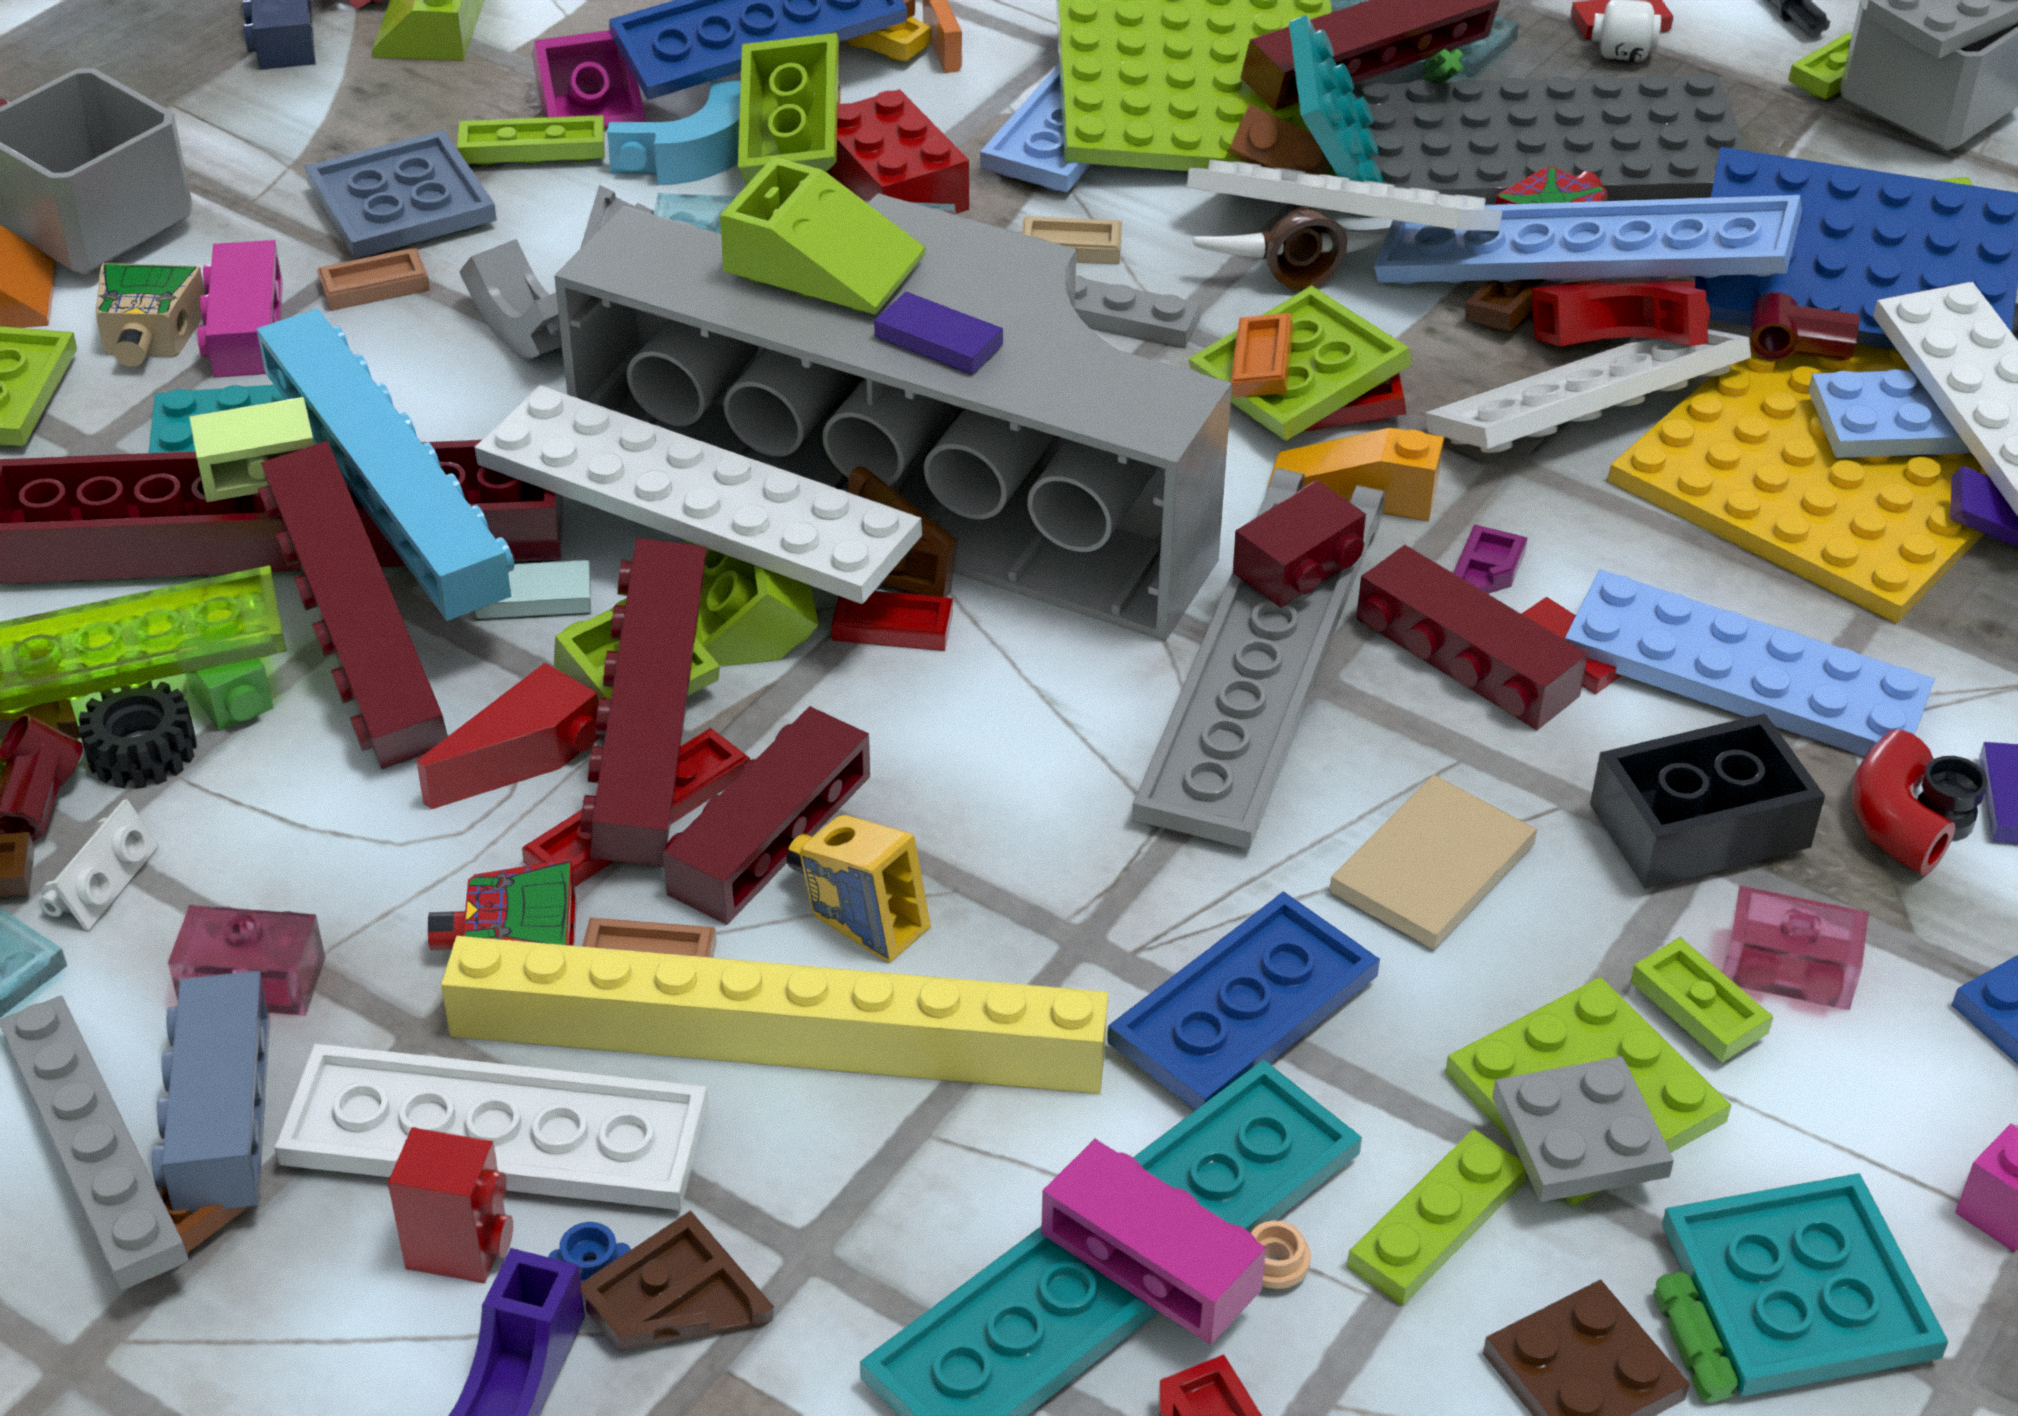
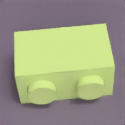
[189,397,314,502]

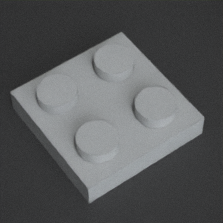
[1492,1056,1674,1202]

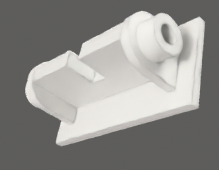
[39,799,159,931]

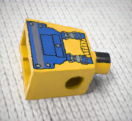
[786,815,931,963]

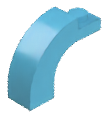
[607,80,741,185]

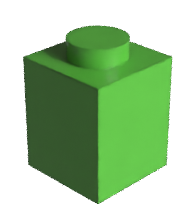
[180,627,274,731]

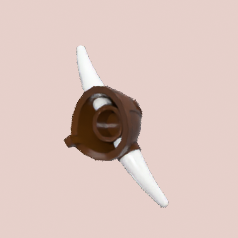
[1192,207,1389,292]

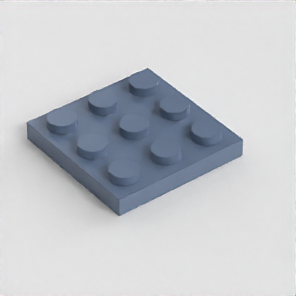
[304,130,497,259]

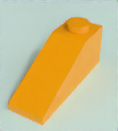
[1268,428,1444,521]

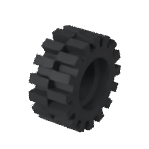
[78,679,197,789]

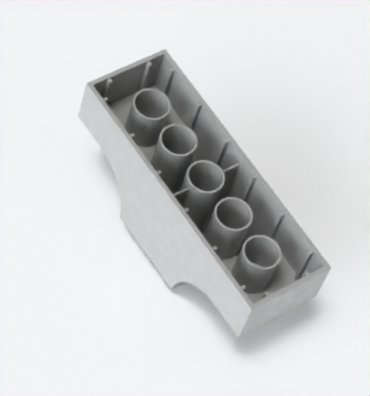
[554,193,1232,641]

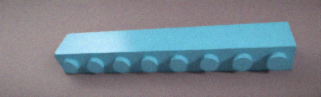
[256,308,514,621]

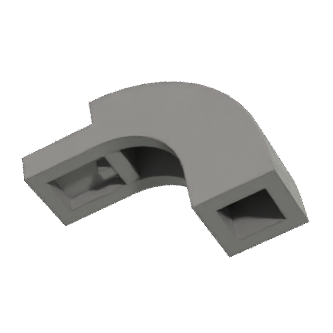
[459,239,562,358]

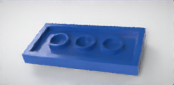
[1107,891,1380,1110]

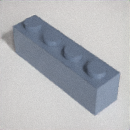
[152,971,270,1213]

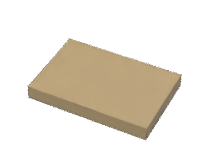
[1329,774,1537,950]

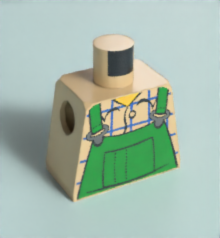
[96,263,206,367]

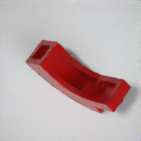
[1531,277,1710,347]

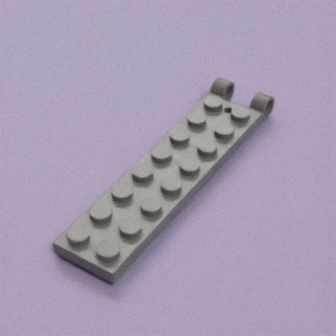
[1132,468,1385,849]

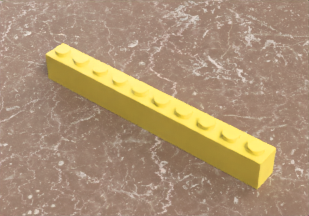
[441,936,1109,1094]

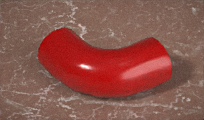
[1852,730,1955,876]

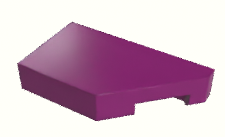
[1453,525,1528,594]

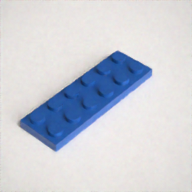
[609,0,907,100]

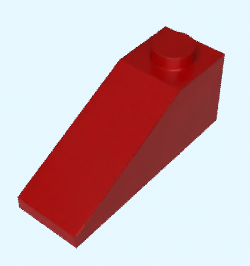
[416,663,602,809]

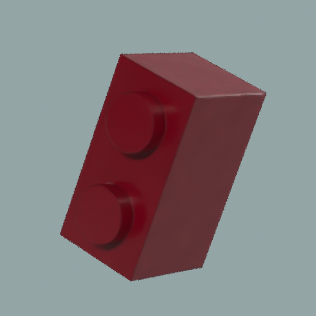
[1233,480,1366,608]

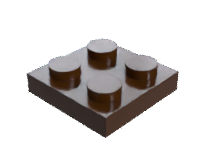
[1483,1279,1690,1416]

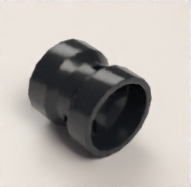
[1917,756,1988,841]

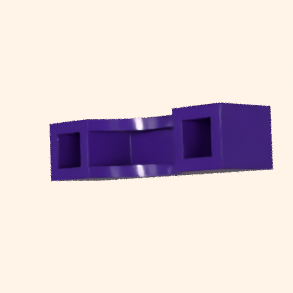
[448,1248,585,1416]

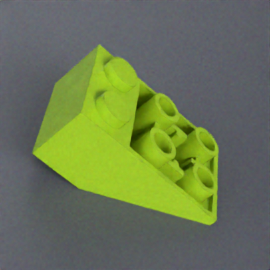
[720,157,925,315]

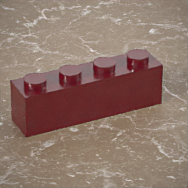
[1356,545,1588,730]
[662,706,870,925]

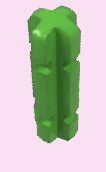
[1422,48,1464,82]
[1653,1271,1739,1404]

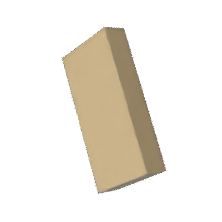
[1022,216,1122,264]

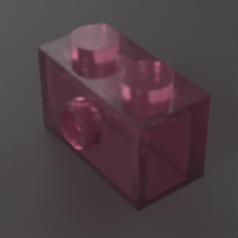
[1722,886,1869,1010]
[167,905,325,1015]

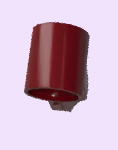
[1750,292,1859,361]
[0,713,83,842]

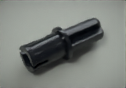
[1768,0,1830,38]

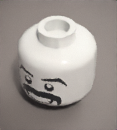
[1592,0,1661,62]

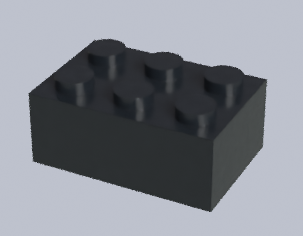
[1590,714,1825,889]

